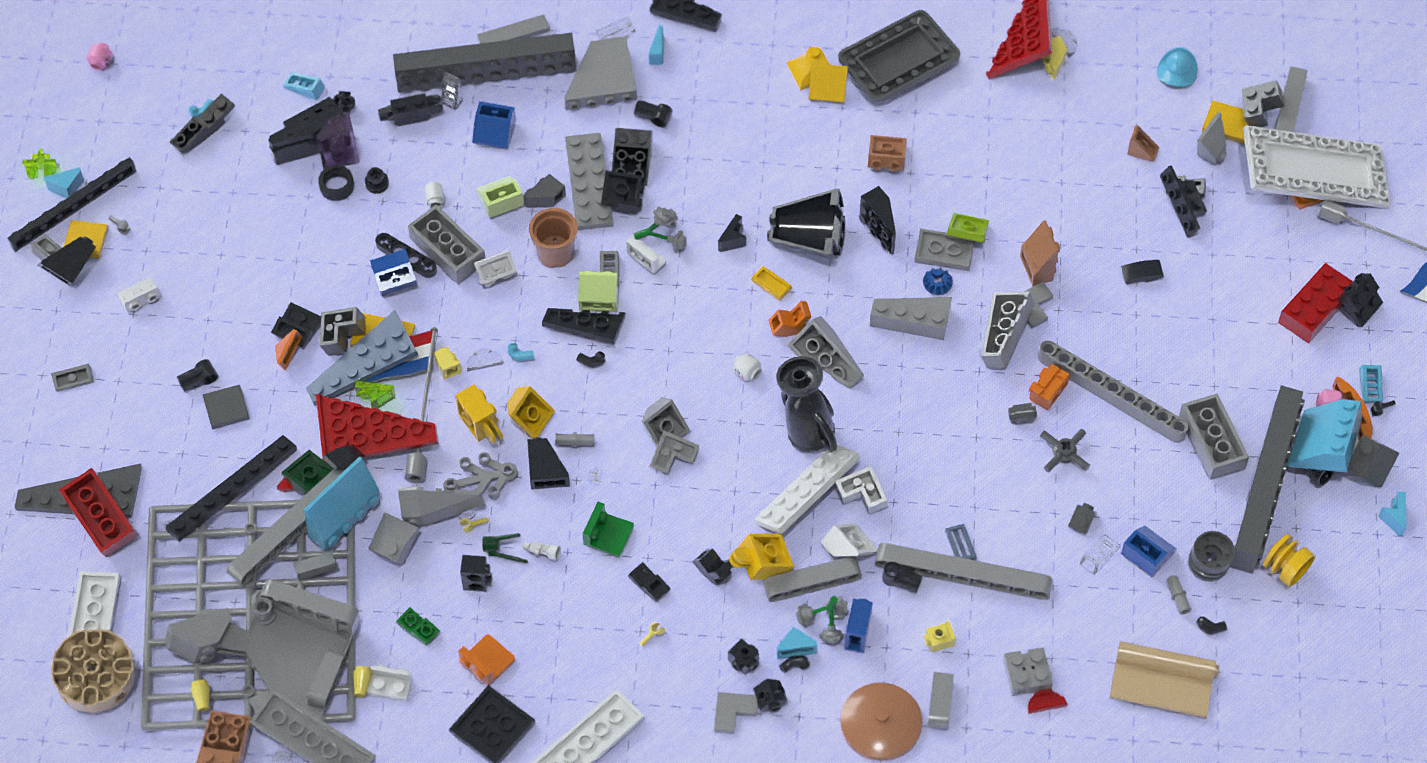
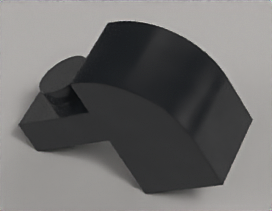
[692,548,733,585]

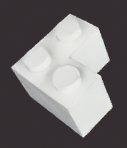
[835,466,888,514]

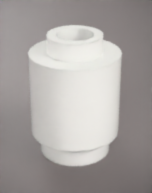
[424,181,444,209]

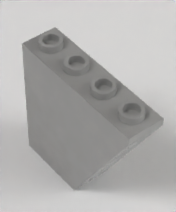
[564,36,637,110]

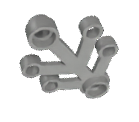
[443,452,518,499]

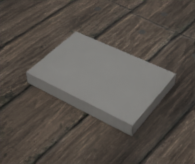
[914,228,975,271]

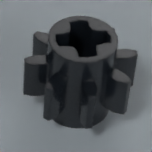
[333,91,355,113]

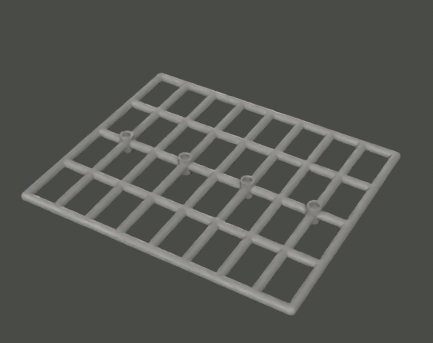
[141,500,355,731]

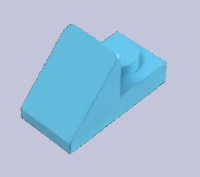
[1379,491,1406,536]

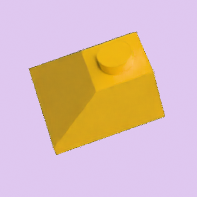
[507,386,555,439]

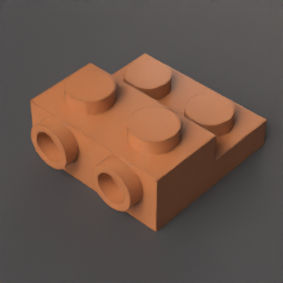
[867,135,907,171]

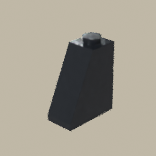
[37,236,96,286]
[527,437,570,490]

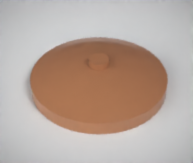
[840,682,922,761]

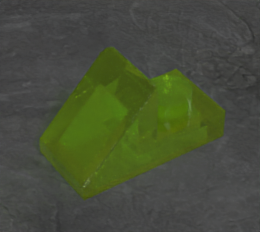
[354,381,396,409]

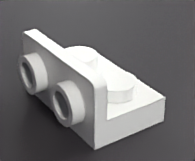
[626,237,666,274]
[474,250,517,286]
[117,277,161,313]
[367,665,413,702]

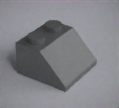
[1347,435,1400,487]

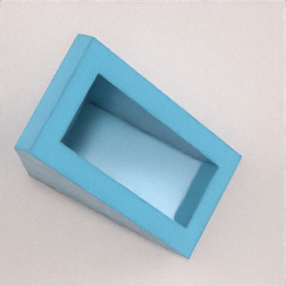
[44,167,84,198]
[777,626,817,659]

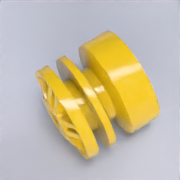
[1262,534,1316,587]

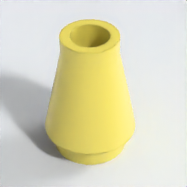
[352,666,373,697]
[190,679,210,711]

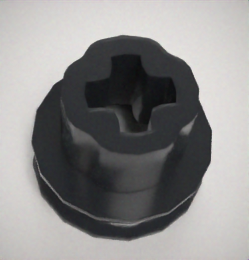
[365,167,389,194]
[1306,469,1335,487]

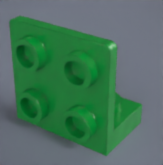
[582,501,634,557]

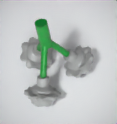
[633,206,687,252]
[796,596,849,645]

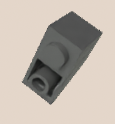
[523,173,566,208]

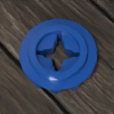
[923,267,953,295]

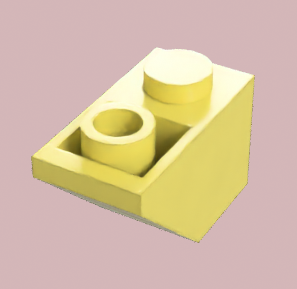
[1040,36,1067,79]

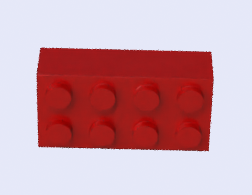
[1278,263,1353,344]
[59,467,139,558]

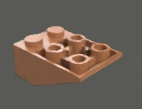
[1020,220,1060,286]
[196,710,251,763]

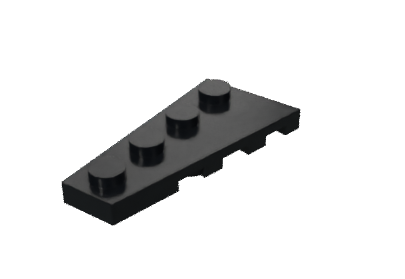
[542,308,626,344]

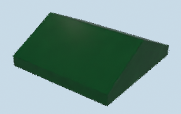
[281,449,333,494]

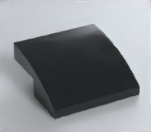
[270,302,321,349]

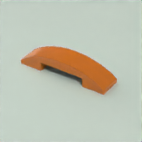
[1332,376,1372,441]

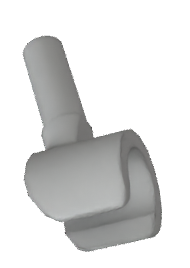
[109,215,130,234]

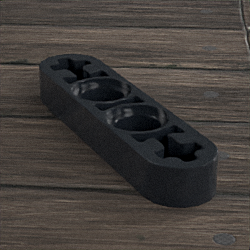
[375,233,437,278]

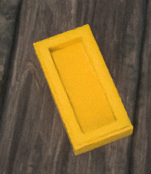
[751,266,792,301]

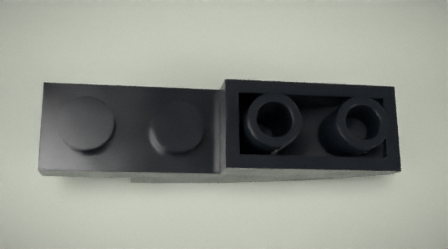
[169,93,235,154]

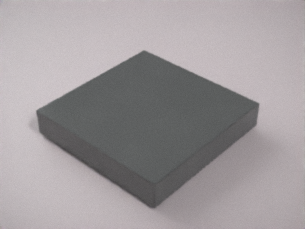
[203,384,250,430]

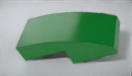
[396,607,440,646]

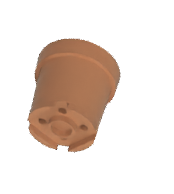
[529,208,578,268]

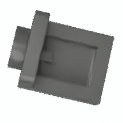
[1068,502,1097,534]

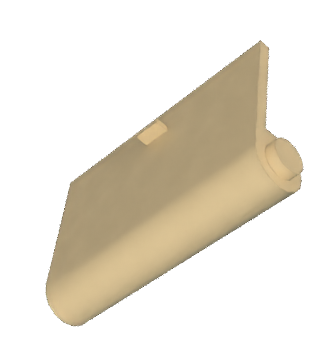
[1109,641,1220,718]

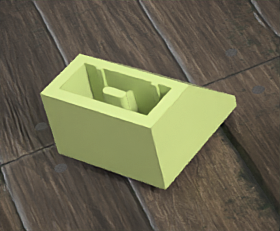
[476,176,524,218]
[578,271,618,312]

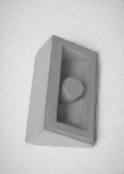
[31,234,61,261]
[51,363,94,391]
[293,551,337,580]

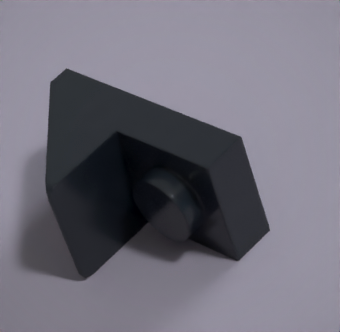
[718,214,746,252]

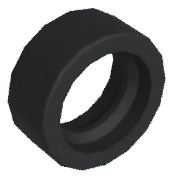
[318,165,354,201]

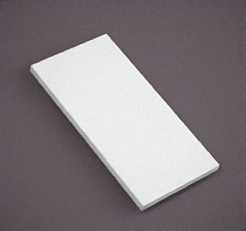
[1243,125,1391,209]

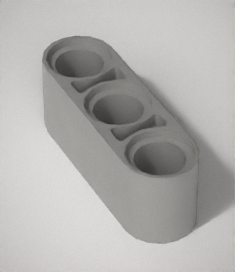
[927,671,954,729]

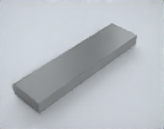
[477,14,550,43]

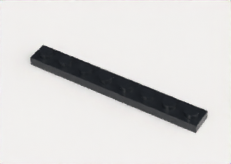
[7,157,137,252]
[165,435,297,542]

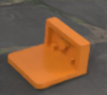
[458,634,515,686]

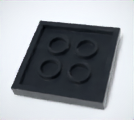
[449,685,536,763]

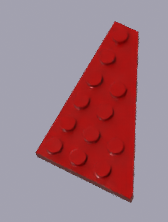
[986,0,1052,79]
[316,394,439,462]

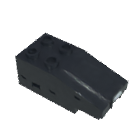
[268,97,349,165]

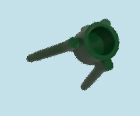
[482,533,528,563]

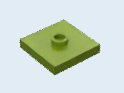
[947,213,990,243]

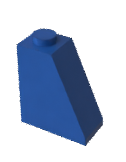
[844,598,873,653]

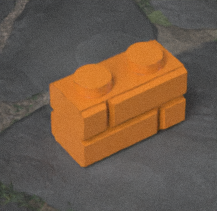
[1028,364,1070,410]

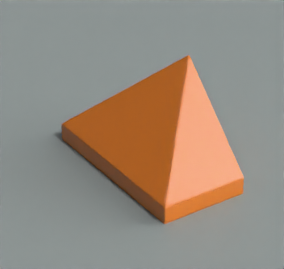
[275,329,302,370]

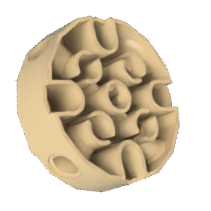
[51,629,136,713]

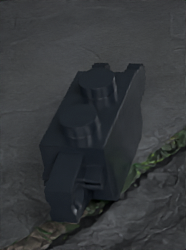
[378,93,444,126]

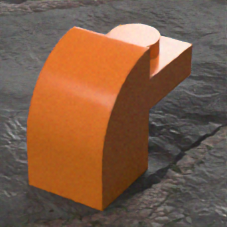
[768,301,812,337]

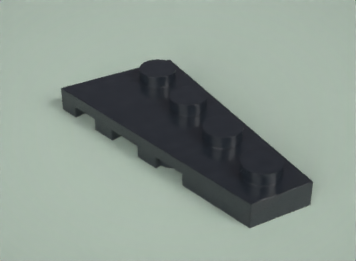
[649,0,722,31]

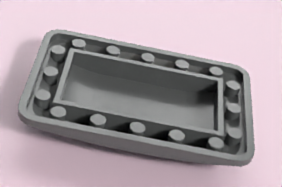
[838,10,961,102]

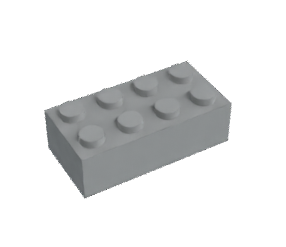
[408,205,485,284]
[1179,393,1249,479]

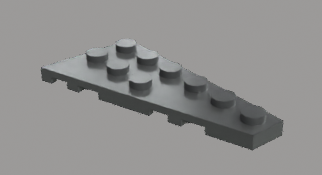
[14,463,142,518]

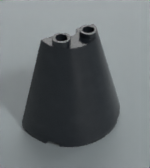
[767,188,846,259]

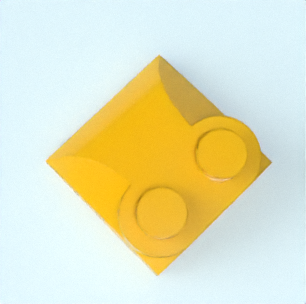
[786,46,829,91]

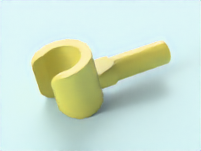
[460,517,489,533]
[640,622,665,646]

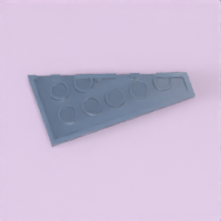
[306,310,418,406]

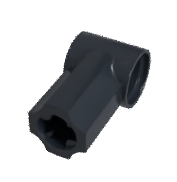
[634,100,673,128]
[176,359,218,392]
[882,561,923,593]

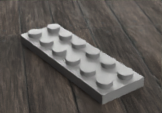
[565,132,614,230]
[249,689,376,763]

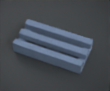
[945,523,977,560]

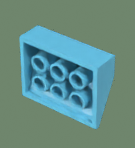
[1288,399,1362,472]
[304,457,380,551]

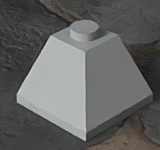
[1197,112,1227,166]
[641,397,691,447]
[368,512,420,564]

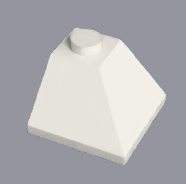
[821,523,878,556]

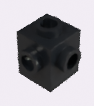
[728,638,760,675]
[753,678,788,712]

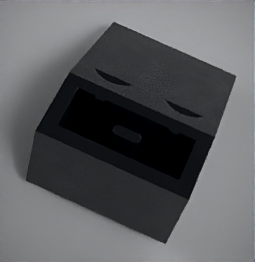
[612,127,653,185]
[859,186,896,255]

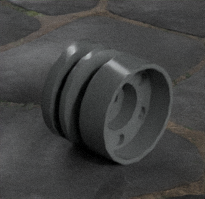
[1188,530,1235,582]

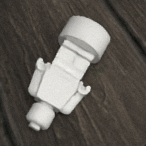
[522,542,561,561]

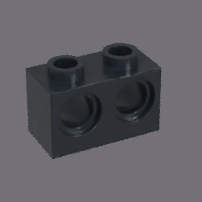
[460,554,492,592]

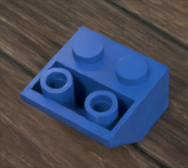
[472,101,516,149]
[370,249,417,296]
[1121,526,1177,577]

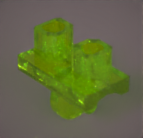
[22,148,59,178]

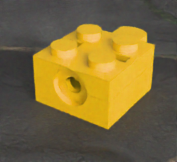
[455,384,503,444]
[729,533,794,580]

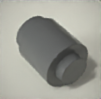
[1008,402,1037,424]

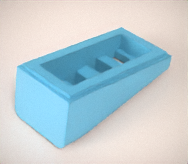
[648,25,664,65]
[283,72,325,100]
[1359,365,1383,403]

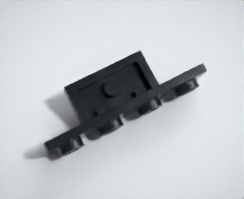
[1160,165,1207,237]

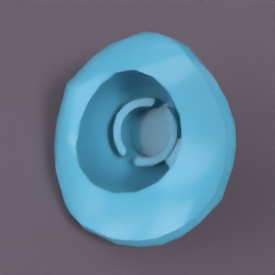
[1157,47,1198,87]

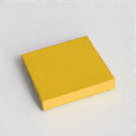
[808,63,848,102]
[63,220,108,259]

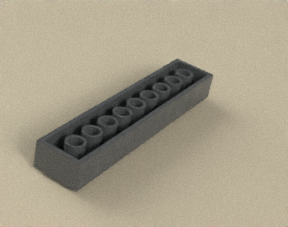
[393,32,576,93]
[1230,385,1305,574]

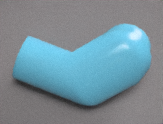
[188,99,213,118]
[507,343,534,361]

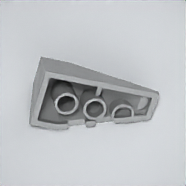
[788,316,864,388]
[398,486,485,527]

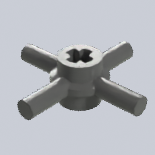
[1040,429,1090,472]

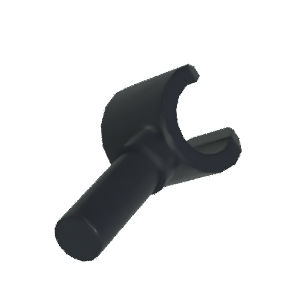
[1370,400,1396,416]

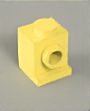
[434,347,462,380]
[923,620,956,653]

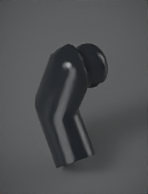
[576,351,605,368]
[1197,616,1227,635]
[779,655,810,674]

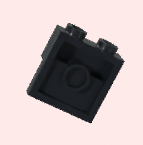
[601,170,644,214]
[1339,273,1383,327]

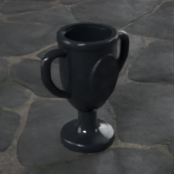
[776,356,837,452]

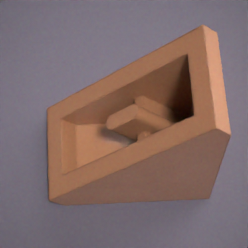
[1127,125,1159,162]

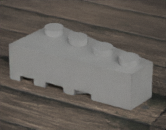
[981,291,1035,368]
[869,297,952,340]

